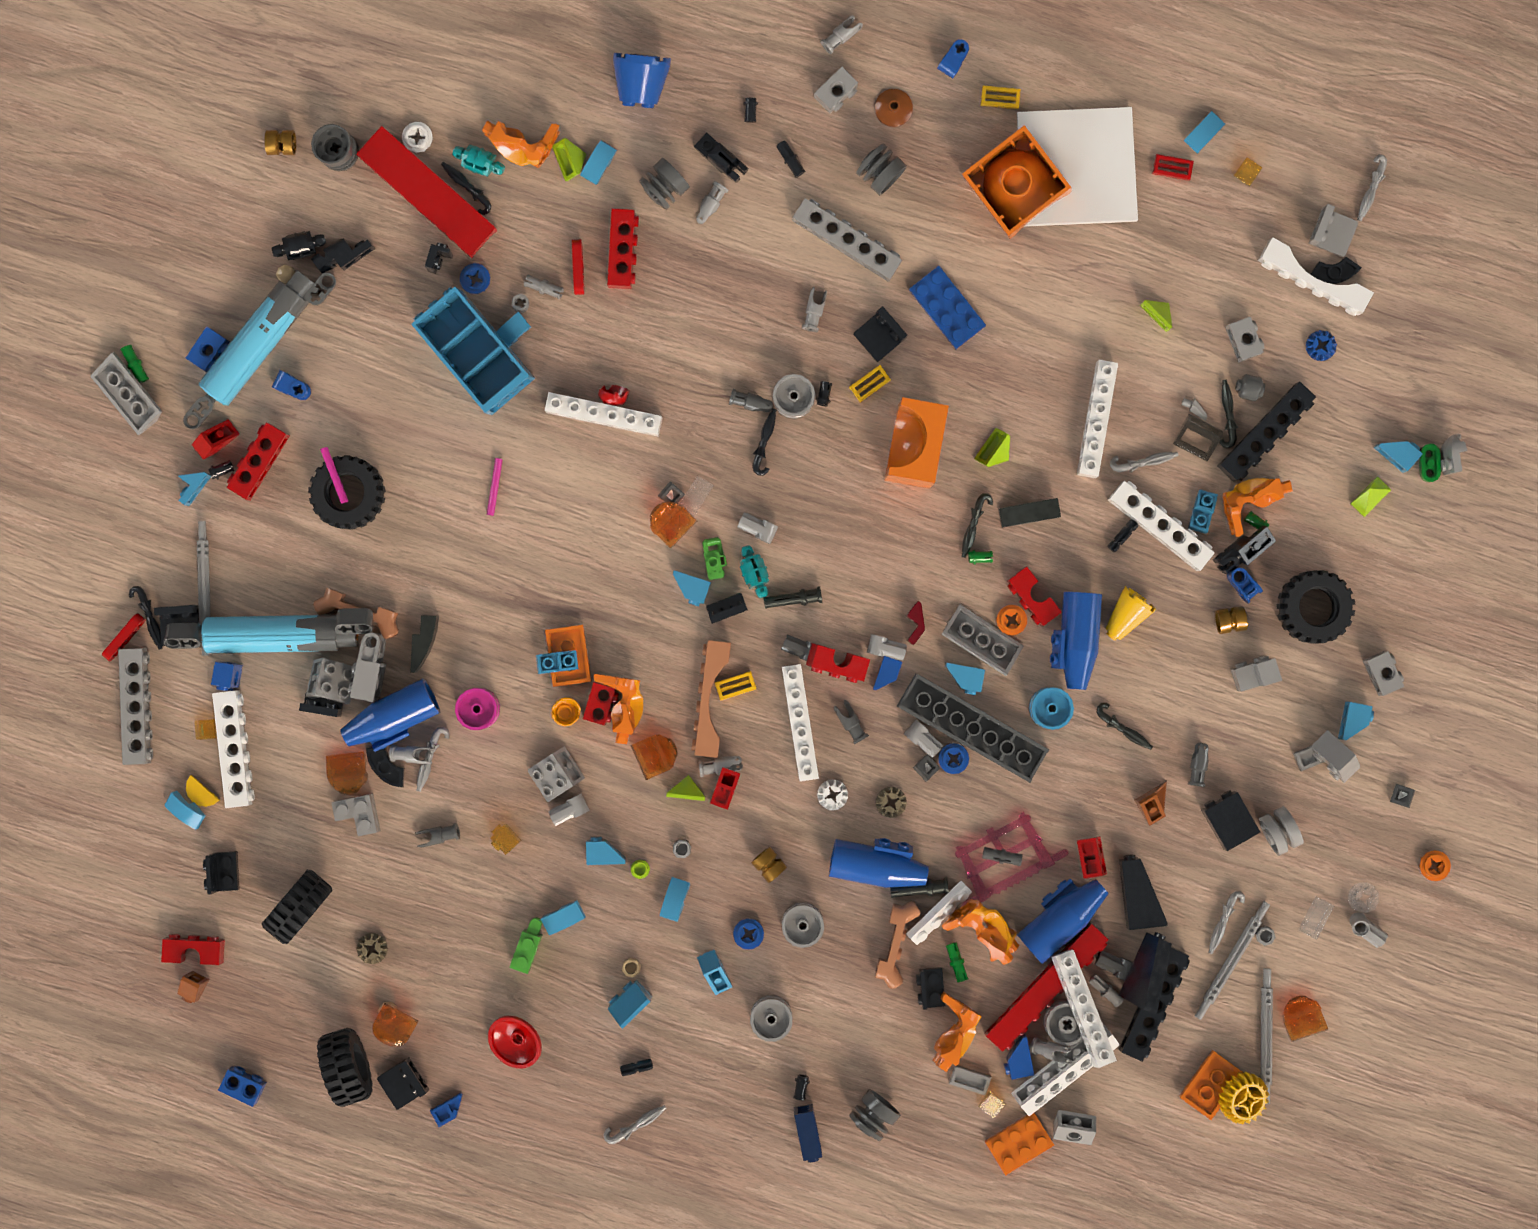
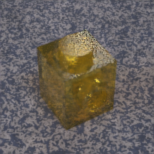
[490,824,522,855]

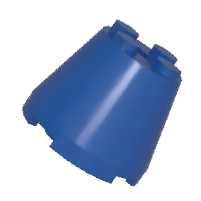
[613,52,671,108]

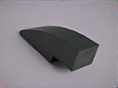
[999,498,1061,528]
[410,615,439,673]

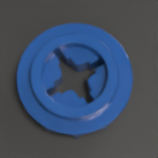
[460,263,491,294]
[1306,330,1337,361]
[939,743,969,774]
[733,918,764,949]

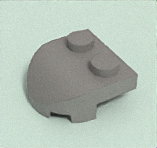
[1440,434,1467,475]

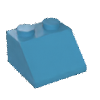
[608,979,652,1029]

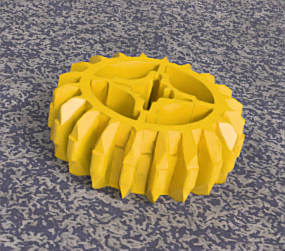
[1218,1072,1270,1125]

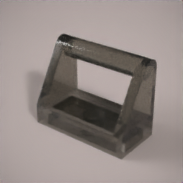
[1173,414,1223,461]

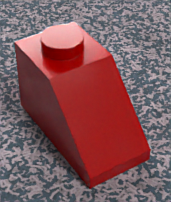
[192,419,240,460]

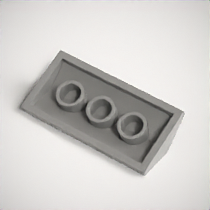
[90,352,162,435]
[942,605,1024,676]

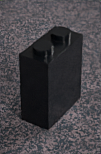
[1201,790,1261,851]

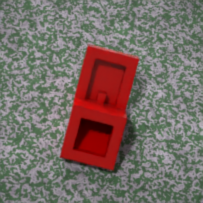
[710,767,740,810]

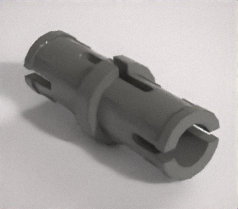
[982,847,1023,866]

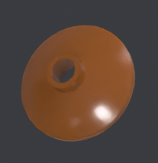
[875,89,913,127]

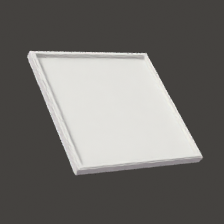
[1017,107,1138,226]

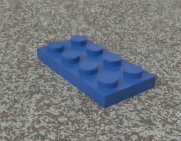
[909,266,986,350]

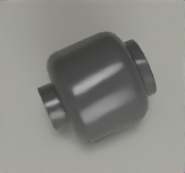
[1235,374,1265,401]

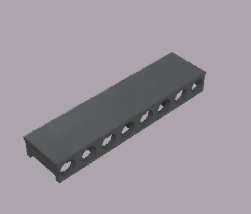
[897,673,1049,783]

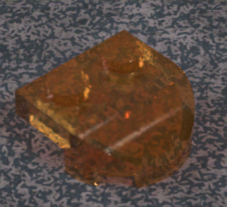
[650,502,697,548]
[630,734,678,780]
[326,751,368,795]
[1283,996,1328,1042]
[372,1003,418,1047]

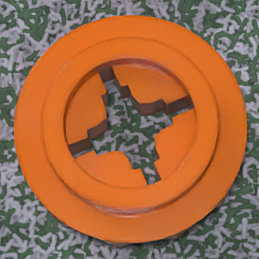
[996,605,1027,635]
[1419,850,1451,881]

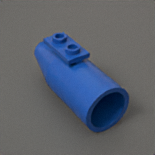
[1050,592,1102,690]
[340,678,441,752]
[829,838,929,888]
[1016,879,1109,964]

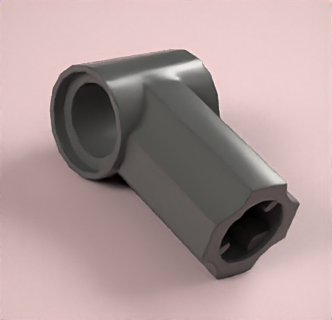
[781,634,812,661]
[1095,950,1133,981]

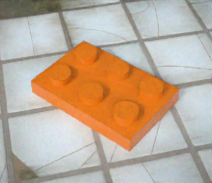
[545,625,592,687]
[1179,1050,1244,1120]
[985,1113,1054,1176]

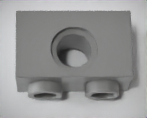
[814,67,858,113]
[1225,317,1264,363]
[1363,651,1404,696]
[1053,1110,1096,1145]

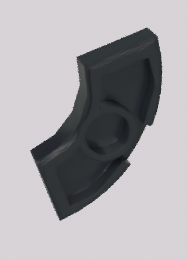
[1310,257,1362,284]
[366,747,405,788]

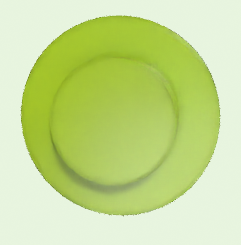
[631,859,650,879]

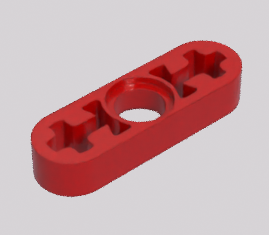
[572,239,585,295]
[102,613,146,662]

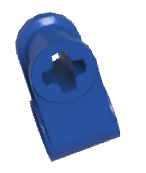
[937,39,969,79]
[272,370,311,400]
[1227,568,1263,604]

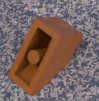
[177,971,210,1003]

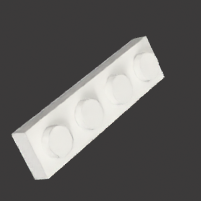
[906,881,972,945]

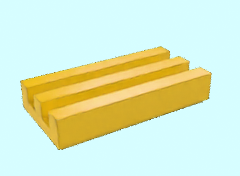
[980,85,1021,109]
[849,365,891,403]
[714,671,757,701]

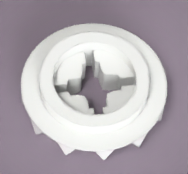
[402,122,433,153]
[817,779,848,810]

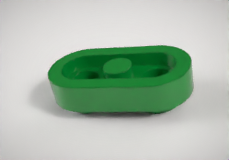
[1419,444,1441,483]

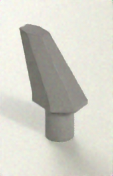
[1181,398,1207,421]

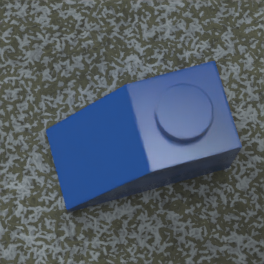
[1004,1034,1034,1080]

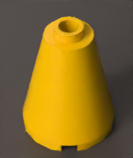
[1105,586,1156,640]

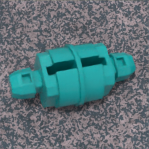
[452,144,505,177]
[740,545,769,598]

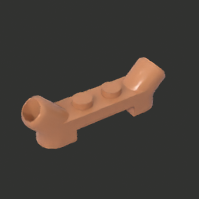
[313,588,399,639]
[875,901,921,989]

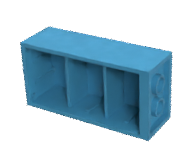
[411,287,535,415]

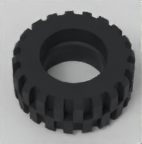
[308,455,386,530]
[1277,570,1355,644]
[261,869,333,944]
[317,1028,373,1107]

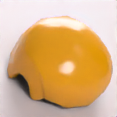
[551,697,581,726]

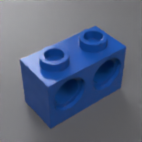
[218,1066,267,1107]

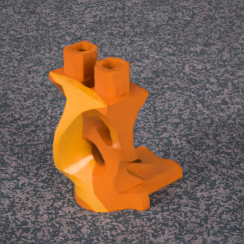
[482,121,560,168]
[1223,478,1293,537]
[593,674,643,744]
[942,899,1019,965]
[932,992,982,1072]

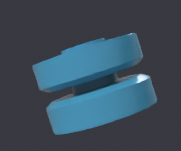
[1029,687,1074,730]

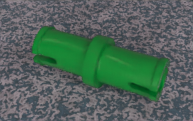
[120,345,149,384]
[945,942,969,983]

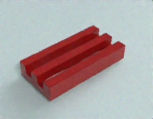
[1152,154,1194,181]

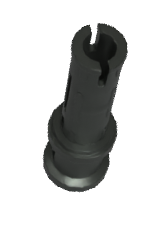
[764,586,823,609]
[890,877,949,898]

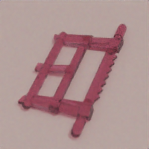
[955,812,1069,906]

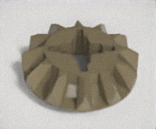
[876,787,907,818]
[356,933,388,964]

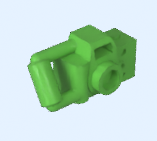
[702,537,727,580]

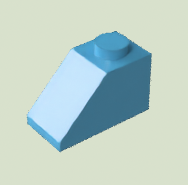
[1374,441,1422,473]
[673,570,711,607]
[945,663,985,695]
[1338,701,1374,740]
[586,837,626,865]
[697,950,732,995]

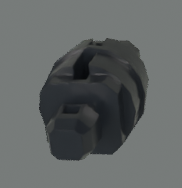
[271,231,326,261]

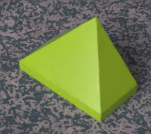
[552,138,586,182]
[1139,300,1172,332]
[974,428,1010,467]
[1350,476,1391,517]
[666,775,706,801]

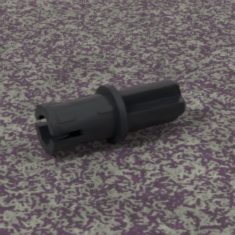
[777,140,806,178]

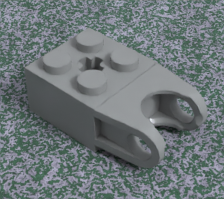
[348,633,387,702]

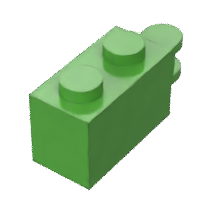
[509,917,543,974]

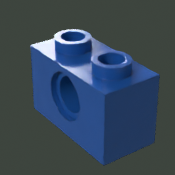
[186,326,230,372]
[211,662,243,691]

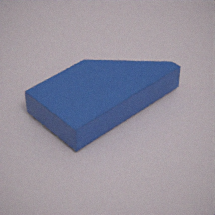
[873,656,902,690]
[430,1092,463,1127]

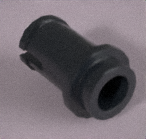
[743,98,758,123]
[816,381,832,407]
[208,460,235,480]
[793,1074,810,1101]

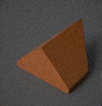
[1134,781,1167,826]

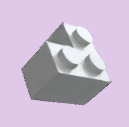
[1230,656,1282,692]
[1311,730,1360,783]
[331,793,381,836]

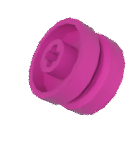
[455,688,500,730]

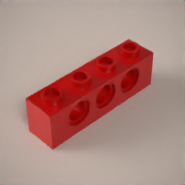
[607,208,639,289]
[226,422,290,501]

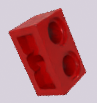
[583,682,619,726]
[1077,836,1107,879]

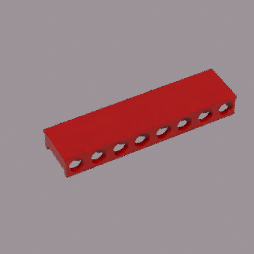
[356,126,497,258]

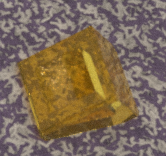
[1234,157,1262,186]
[195,719,217,740]
[978,1091,1006,1118]

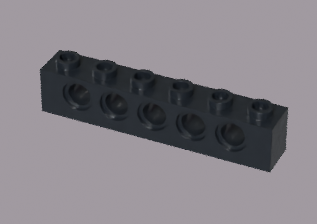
[1217,381,1316,482]
[1119,947,1190,1062]

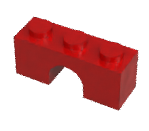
[1007,566,1062,626]
[806,643,870,683]
[161,934,225,965]

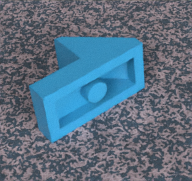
[178,472,211,506]

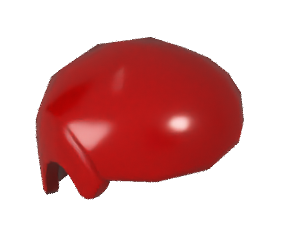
[598,385,630,407]

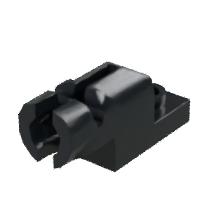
[694,132,749,183]
[311,238,375,274]
[1213,525,1276,574]

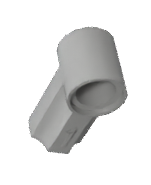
[737,512,778,544]
[866,634,907,660]
[904,720,943,758]
[548,793,590,826]
[1350,912,1388,948]

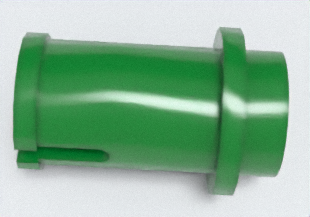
[1244,511,1270,530]
[968,550,993,565]

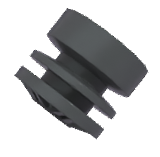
[311,124,359,172]
[856,143,907,196]
[639,158,690,210]
[849,1089,901,1141]

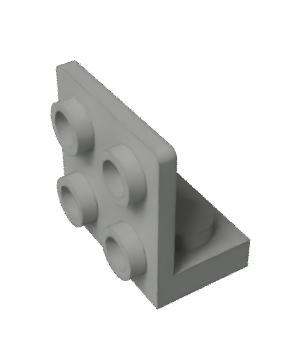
[1308,204,1358,257]
[306,658,354,704]
[528,746,585,802]

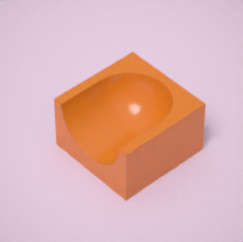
[962,125,1072,239]
[884,397,949,489]

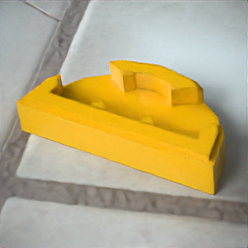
[186,775,220,807]

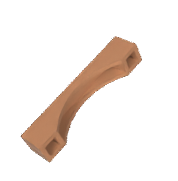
[691,640,731,758]

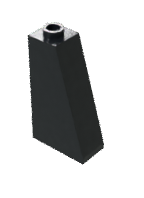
[1119,855,1168,930]
[1119,932,1172,1014]

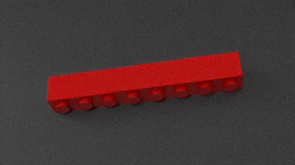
[984,922,1108,1052]

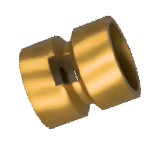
[265,130,297,155]
[1215,606,1248,634]
[751,846,787,883]

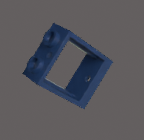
[794,1104,822,1163]

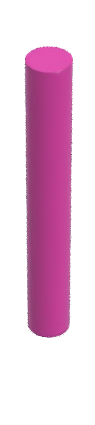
[320,447,348,504]
[486,458,503,516]

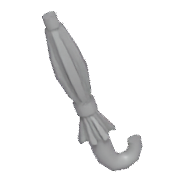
[1357,154,1387,221]
[1110,452,1178,473]
[416,727,450,792]
[1208,891,1245,954]
[604,1105,667,1144]

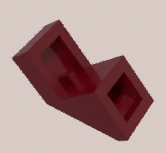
[906,601,925,645]

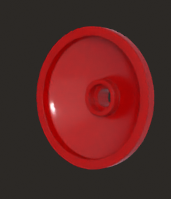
[488,1016,542,1069]

